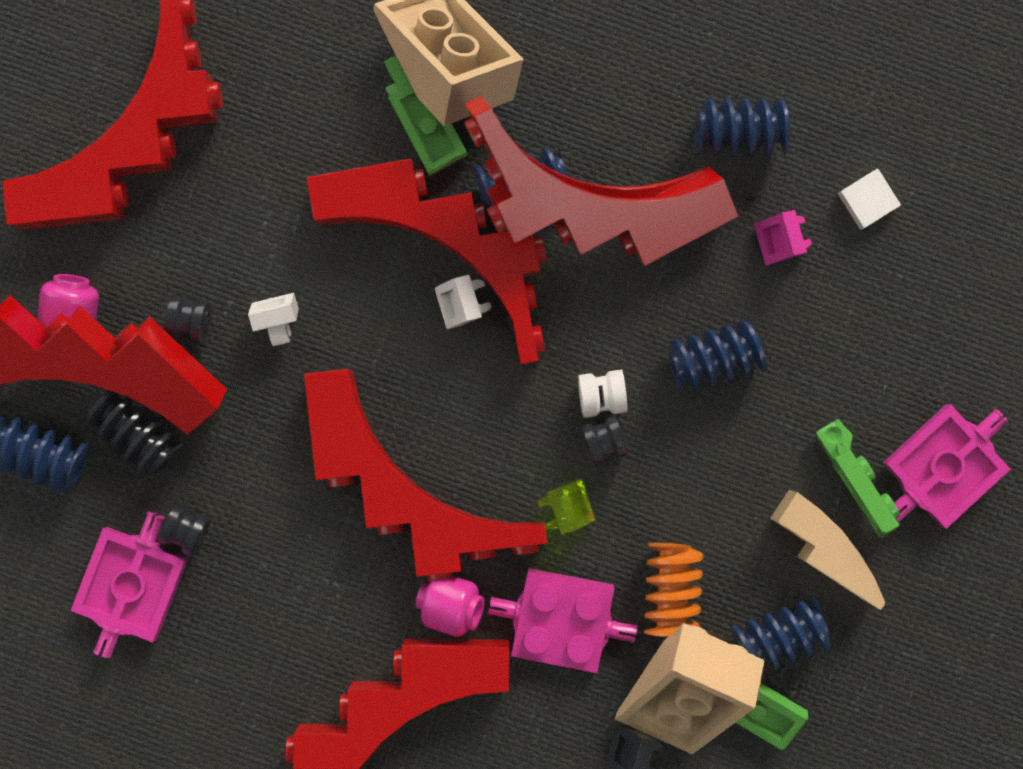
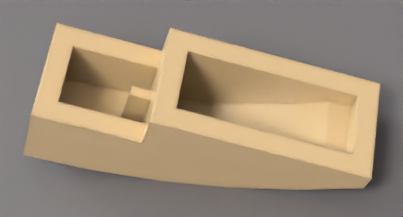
[770,490,885,610]

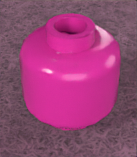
[37,274,99,327]
[416,576,484,637]

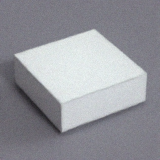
[838,168,901,230]

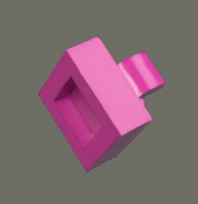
[754,210,812,265]

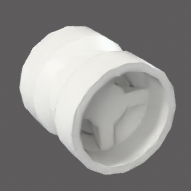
[578,370,627,418]

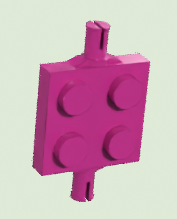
[882,404,1011,529]
[71,511,189,658]
[488,568,637,673]

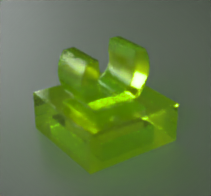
[538,479,595,534]

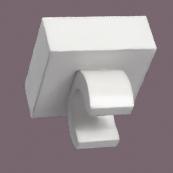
[435,275,491,329]
[248,293,299,346]

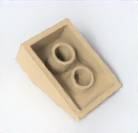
[373,0,524,126]
[615,623,764,754]

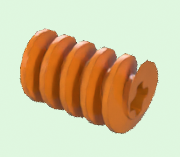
[644,543,703,637]

